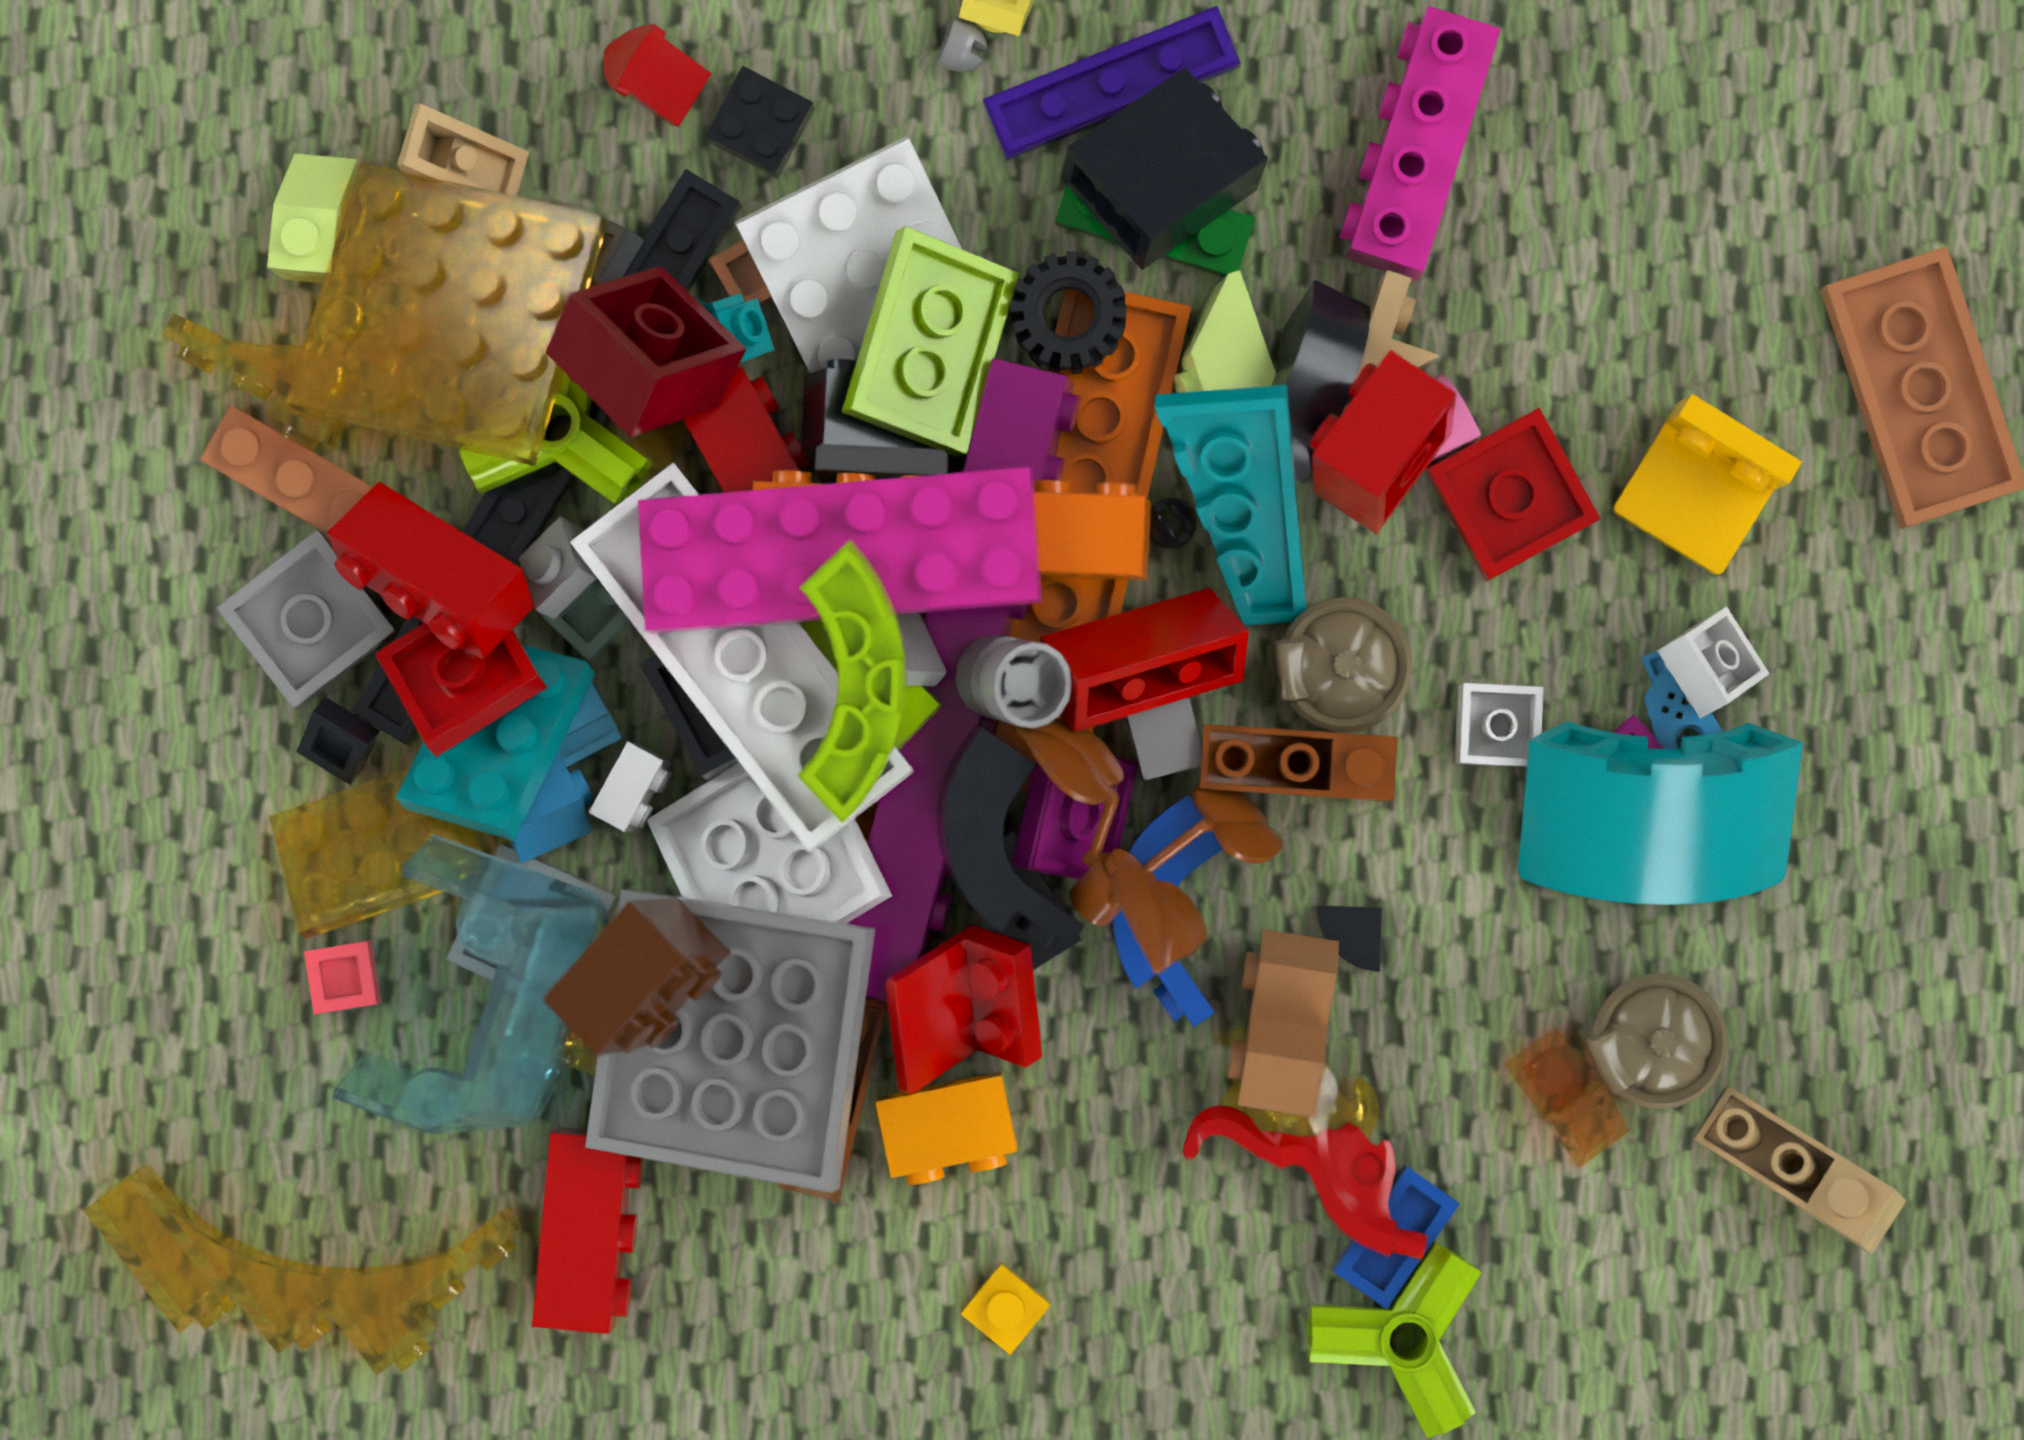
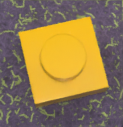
[961,1262,1051,1355]

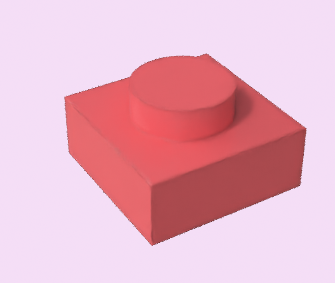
[304,940,382,1014]

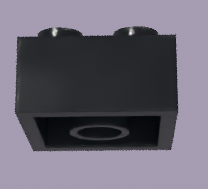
[705,65,815,178]

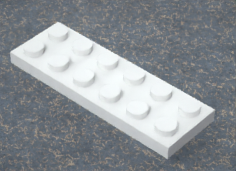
[570,462,914,852]

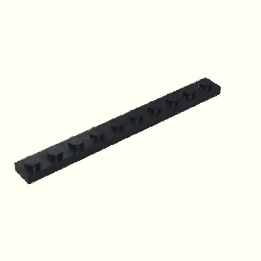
[351,169,742,745]

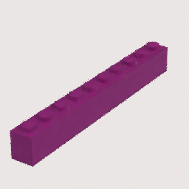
[847,358,1080,1001]

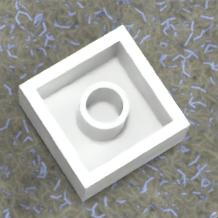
[1657,606,1769,719]
[1454,683,1544,767]
[589,741,673,832]

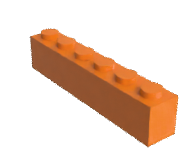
[753,471,1151,580]

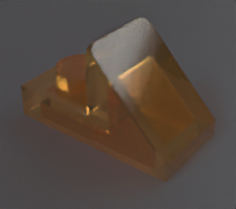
[1503,1027,1630,1168]

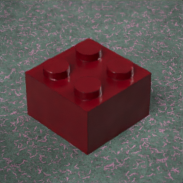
[545,266,747,437]

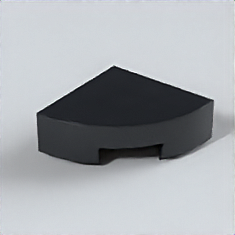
[1316,905,1382,972]

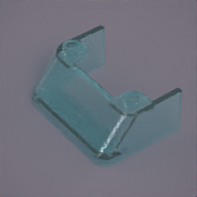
[332,834,608,1134]

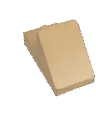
[397,103,529,213]
[1347,270,1439,402]

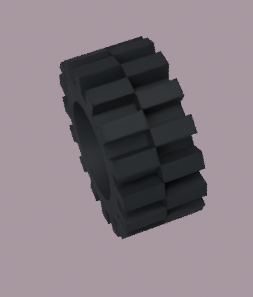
[1010,251,1127,374]

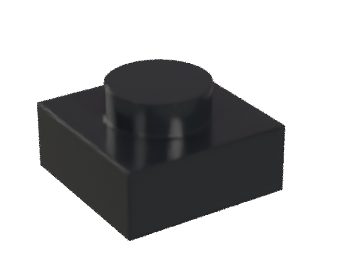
[296,697,380,785]

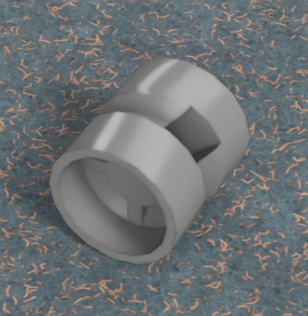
[955,634,1072,728]

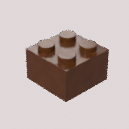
[542,897,731,1056]

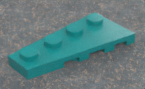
[1154,385,1307,625]

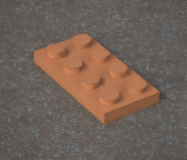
[1820,246,2024,529]

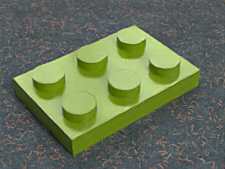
[842,226,1019,457]

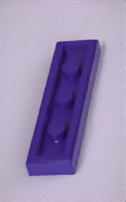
[983,6,1241,161]

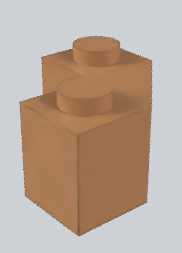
[1228,929,1339,1118]

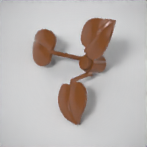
[1012,718,1283,974]

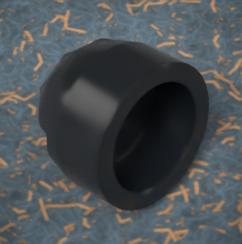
[1149,497,1197,549]

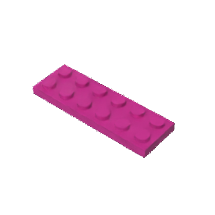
[638,467,1042,634]

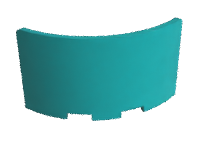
[1518,721,1803,905]

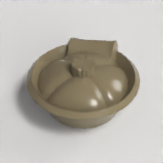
[1274,597,1412,733]
[1585,973,1728,1109]

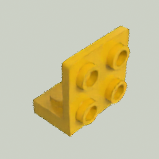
[1612,394,1802,575]

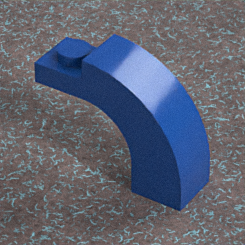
[1111,794,1223,1027]

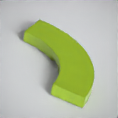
[797,540,907,824]

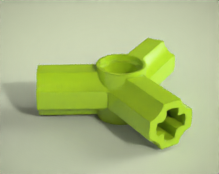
[457,326,652,506]
[1307,1241,1482,1438]

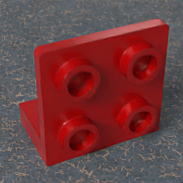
[885,925,1042,1094]

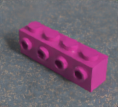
[1339,6,1501,281]

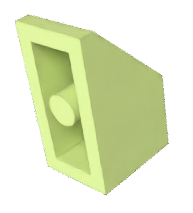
[267,153,358,285]
[1174,270,1276,393]

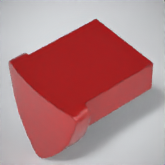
[603,24,712,127]

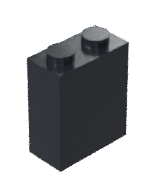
[1061,68,1268,270]

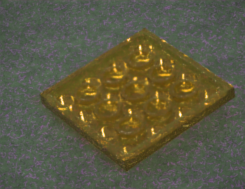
[286,162,608,466]

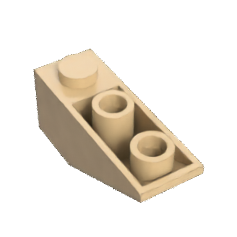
[1694,1086,1906,1254]

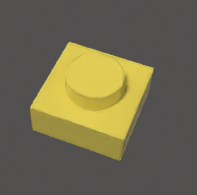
[959,0,1034,36]

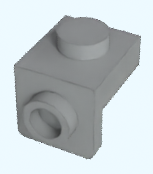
[519,517,597,619]

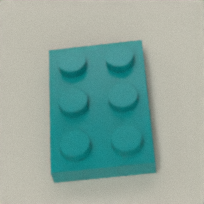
[395,644,595,841]

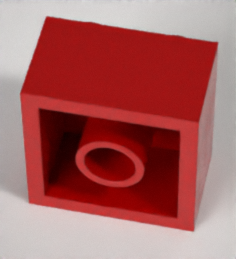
[1310,350,1456,535]

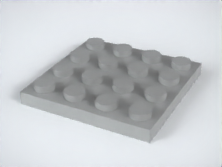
[585,889,875,1193]

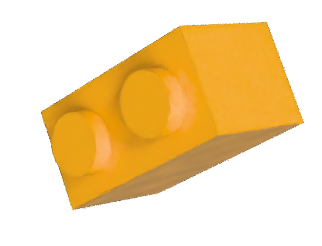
[875,1071,1018,1185]

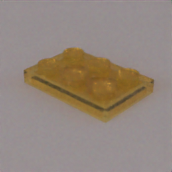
[269,768,489,939]

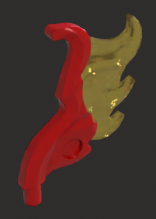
[1182,1027,1427,1260]

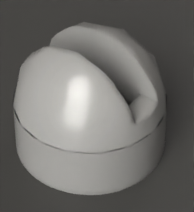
[936,16,988,73]

